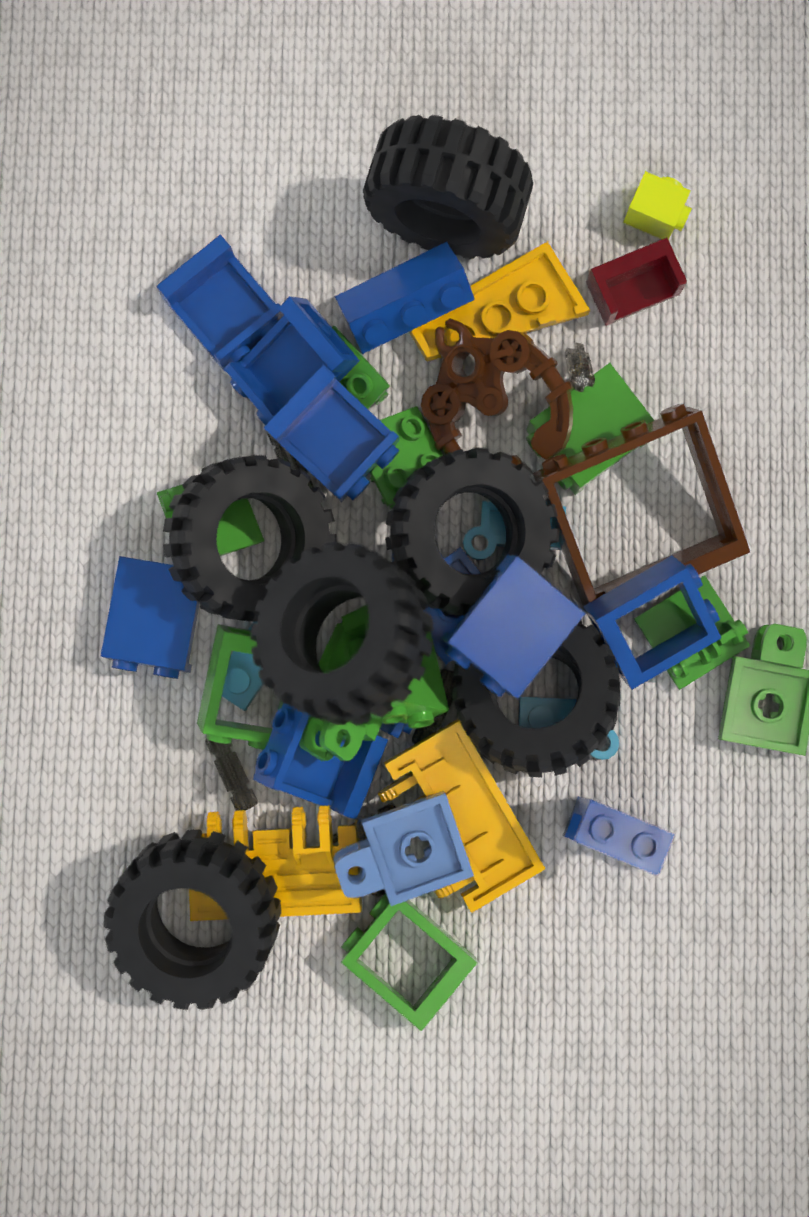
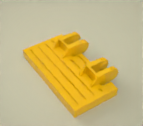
[378,719,546,913]
[189,805,362,921]

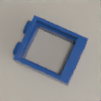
[583,555,721,690]

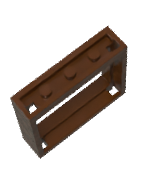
[532,404,750,606]

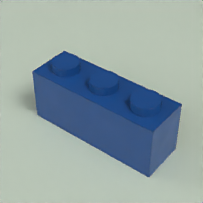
[335,242,475,354]

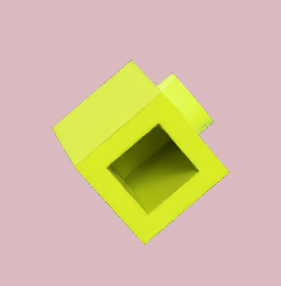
[623,171,692,240]

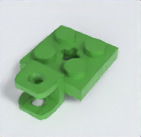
[299,623,382,761]
[718,624,809,756]

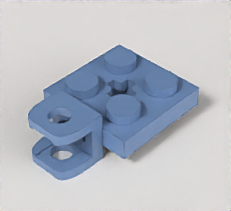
[333,791,474,906]

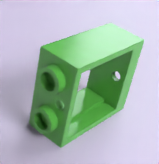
[197,624,283,750]
[341,894,478,1032]

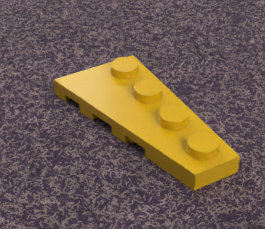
[409,241,590,362]

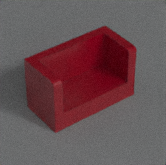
[586,237,687,326]

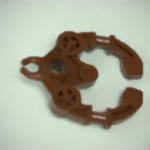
[421,318,574,465]

